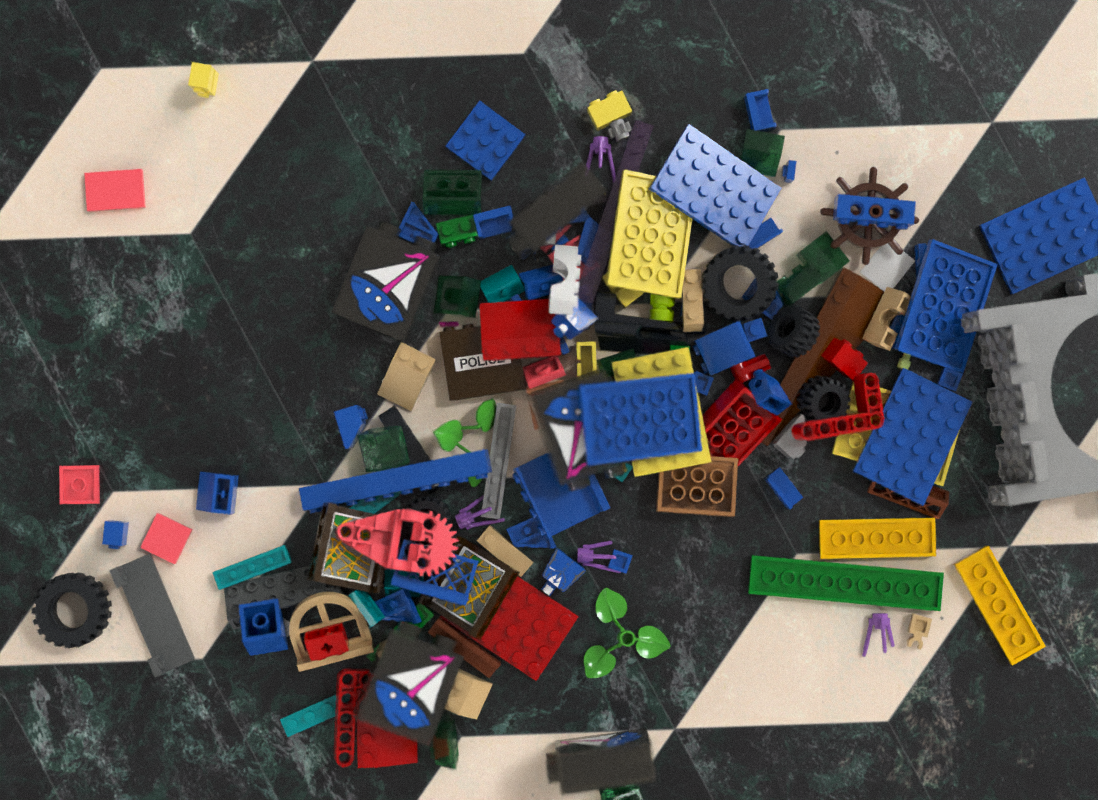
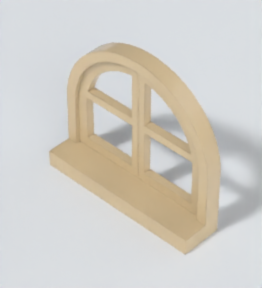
[289,592,374,672]

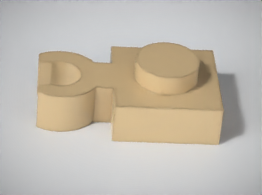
[907,613,932,650]

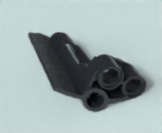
[594,291,692,354]

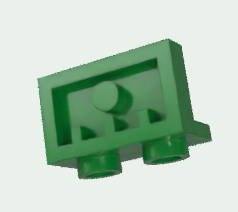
[436,214,479,248]

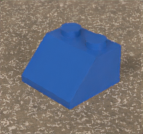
[334,405,368,449]

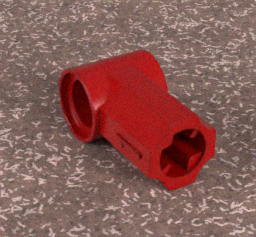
[730,354,771,383]

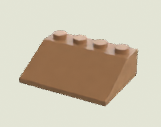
[656,456,738,517]

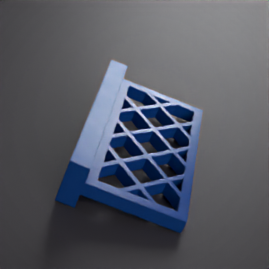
[390,539,478,607]

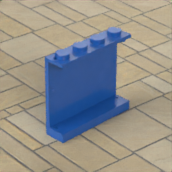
[512,447,610,539]

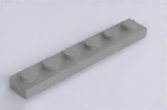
[481,403,516,519]

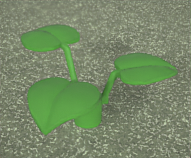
[433,398,497,487]
[584,588,671,678]

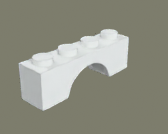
[549,245,581,315]

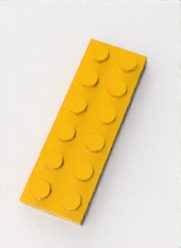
[819,518,936,559]
[954,545,1046,665]

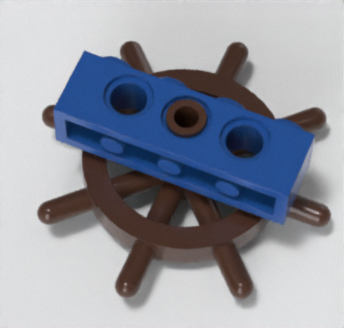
[820,167,919,265]

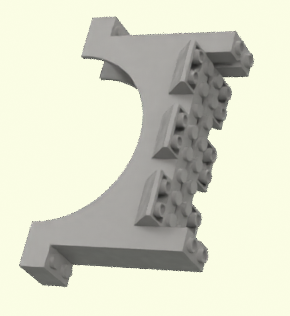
[961,273,1098,506]

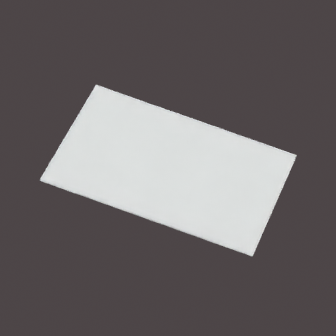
[860,243,915,292]

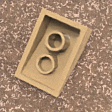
[377,342,437,411]

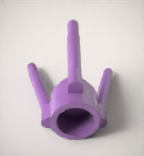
[584,136,617,183]
[455,495,505,530]
[578,541,621,573]
[862,613,895,657]

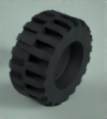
[701,245,779,321]
[32,572,112,648]

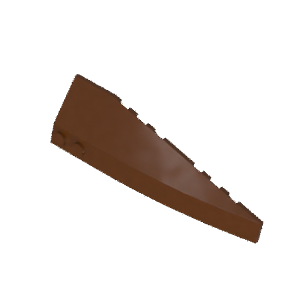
[761,267,884,446]

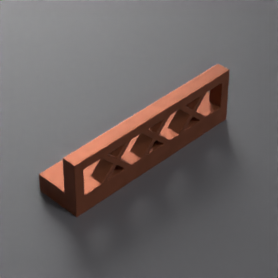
[867,481,949,519]
[428,617,501,678]

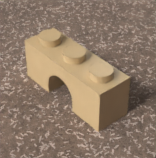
[681,269,704,332]
[862,287,911,351]

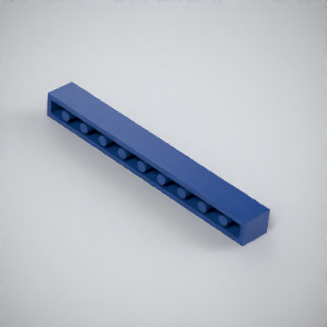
[299,449,492,514]

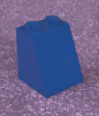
[692,321,755,376]
[239,599,289,656]

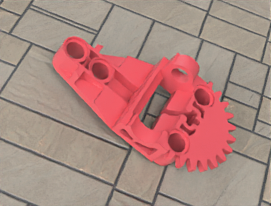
[335,509,458,576]

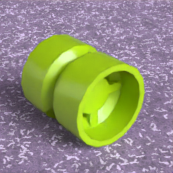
[649,294,675,322]

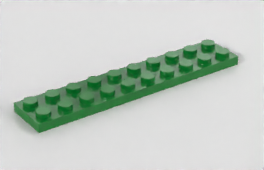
[748,555,944,611]

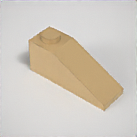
[477,525,534,577]

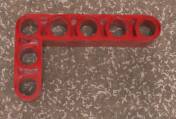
[792,373,884,440]
[334,669,395,767]

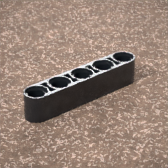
[378,405,440,494]

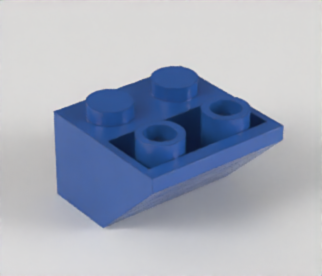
[196,471,239,515]

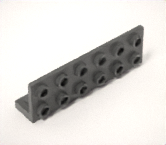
[109,554,195,677]
[224,565,343,630]

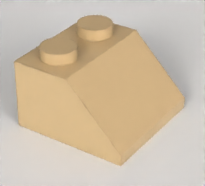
[441,668,492,720]

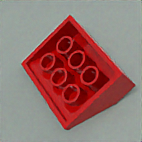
[480,299,561,361]
[702,378,782,466]
[356,685,418,768]

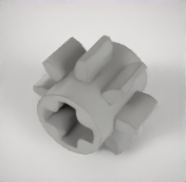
[608,119,632,142]

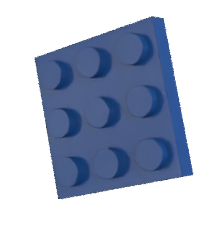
[446,101,526,181]

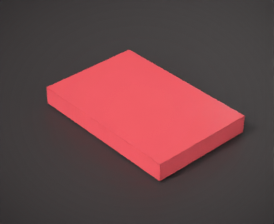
[84,169,146,212]

